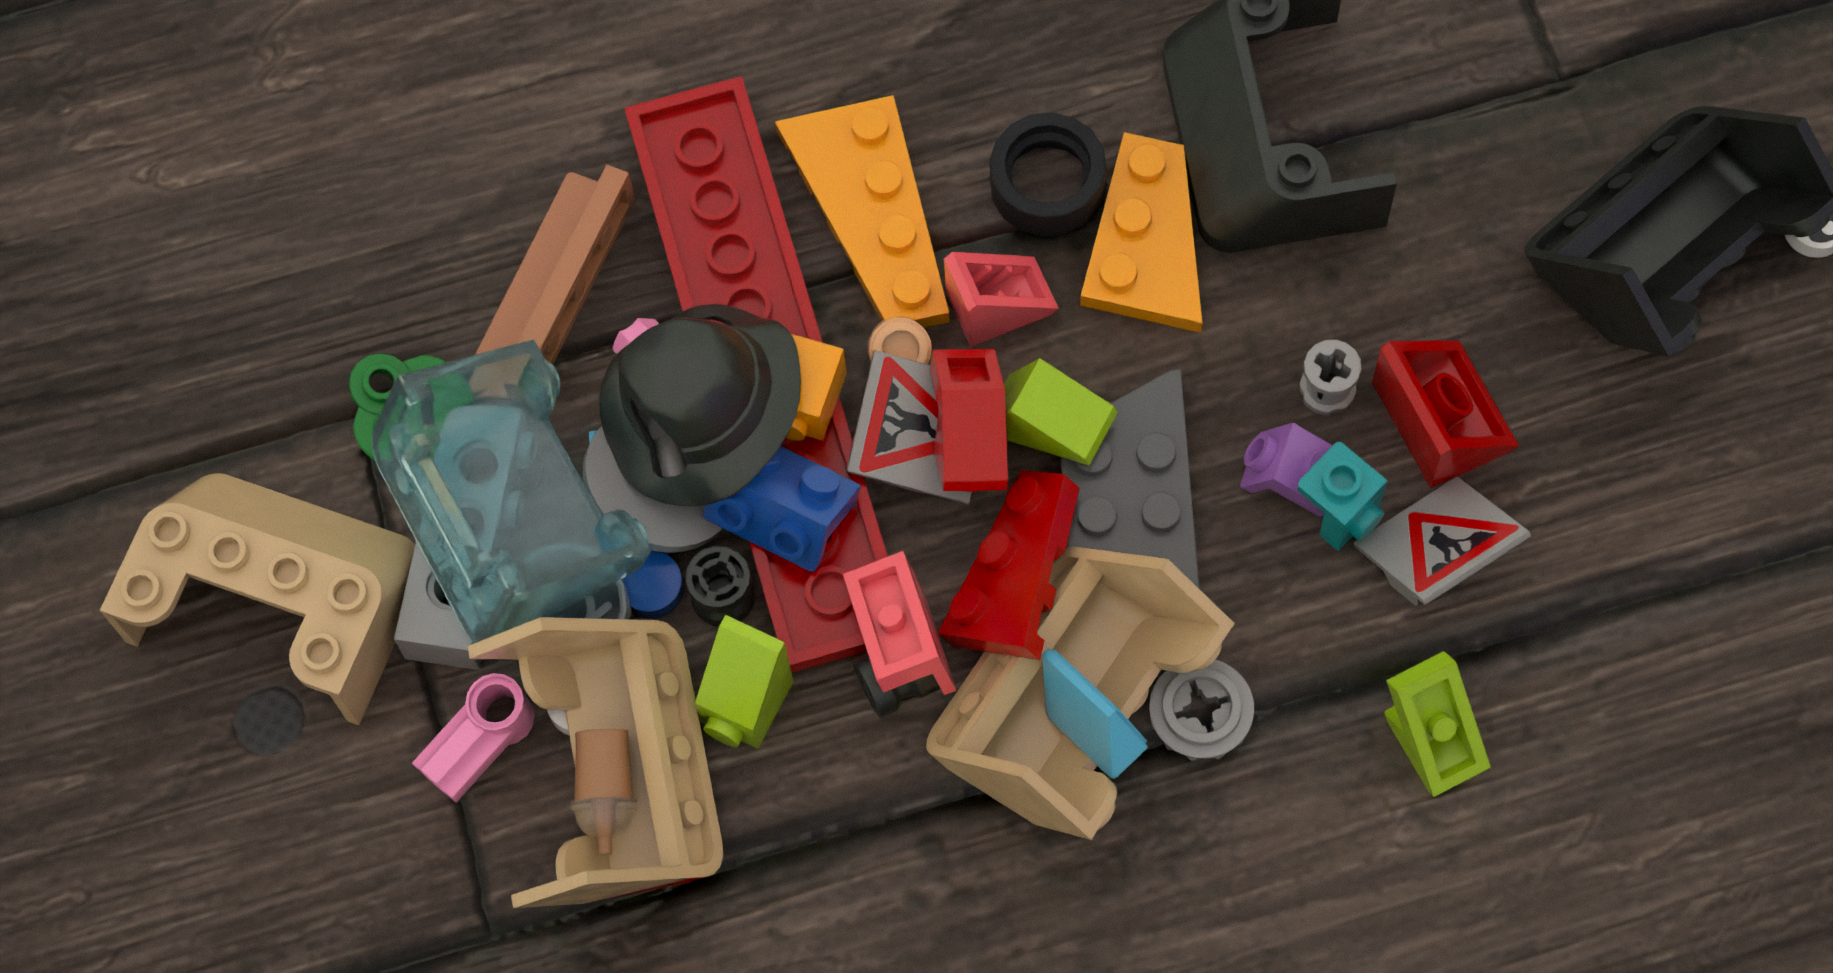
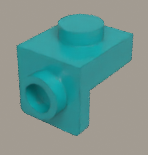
[1297,442,1388,551]

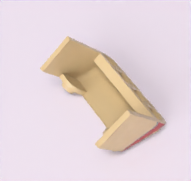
[468,617,723,908]

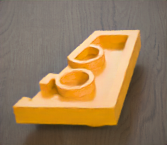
[1080,132,1203,333]

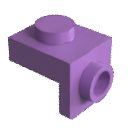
[1240,423,1333,517]

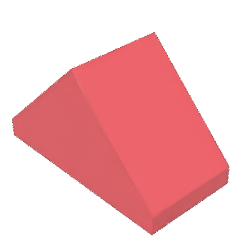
[944,252,1059,347]

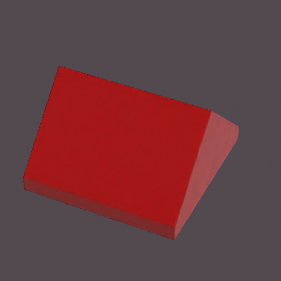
[1372,340,1519,489]

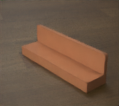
[465,164,636,408]

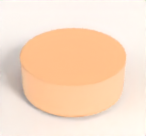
[868,316,932,364]

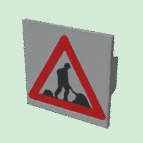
[846,350,972,505]
[1353,476,1531,606]

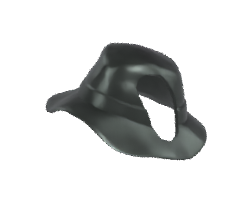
[599,304,801,506]

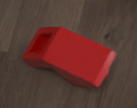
[930,349,1008,492]

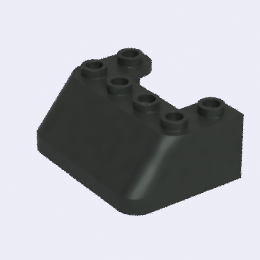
[1524,106,1833,357]

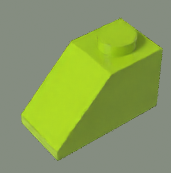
[695,615,794,749]

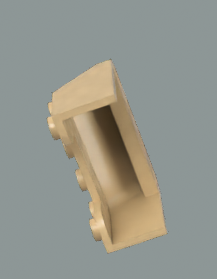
[99,473,415,725]
[926,547,1235,840]

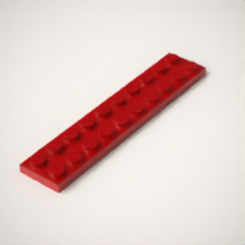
[624,76,888,673]

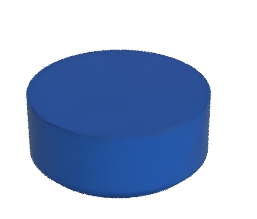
[620,551,684,618]

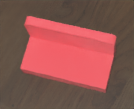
[843,551,957,695]

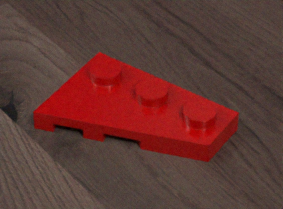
[937,470,1080,660]

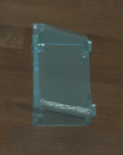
[372,339,651,643]

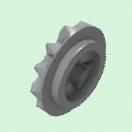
[1149,660,1254,761]

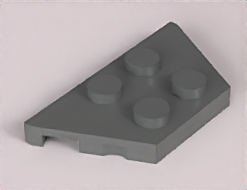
[1060,369,1199,588]

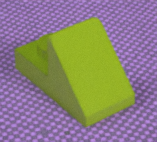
[1384,651,1491,797]

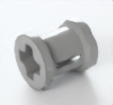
[1299,339,1361,416]

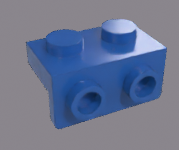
[703,446,861,572]

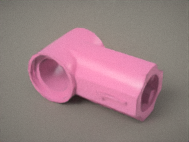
[412,673,535,803]

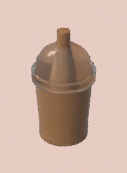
[571,729,637,855]

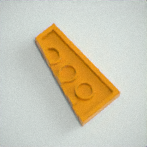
[775,95,950,328]

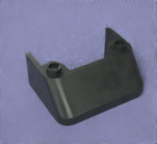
[1163,0,1397,253]

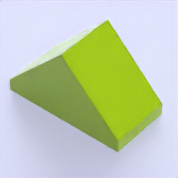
[1004,358,1118,466]

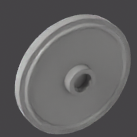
[582,407,723,553]

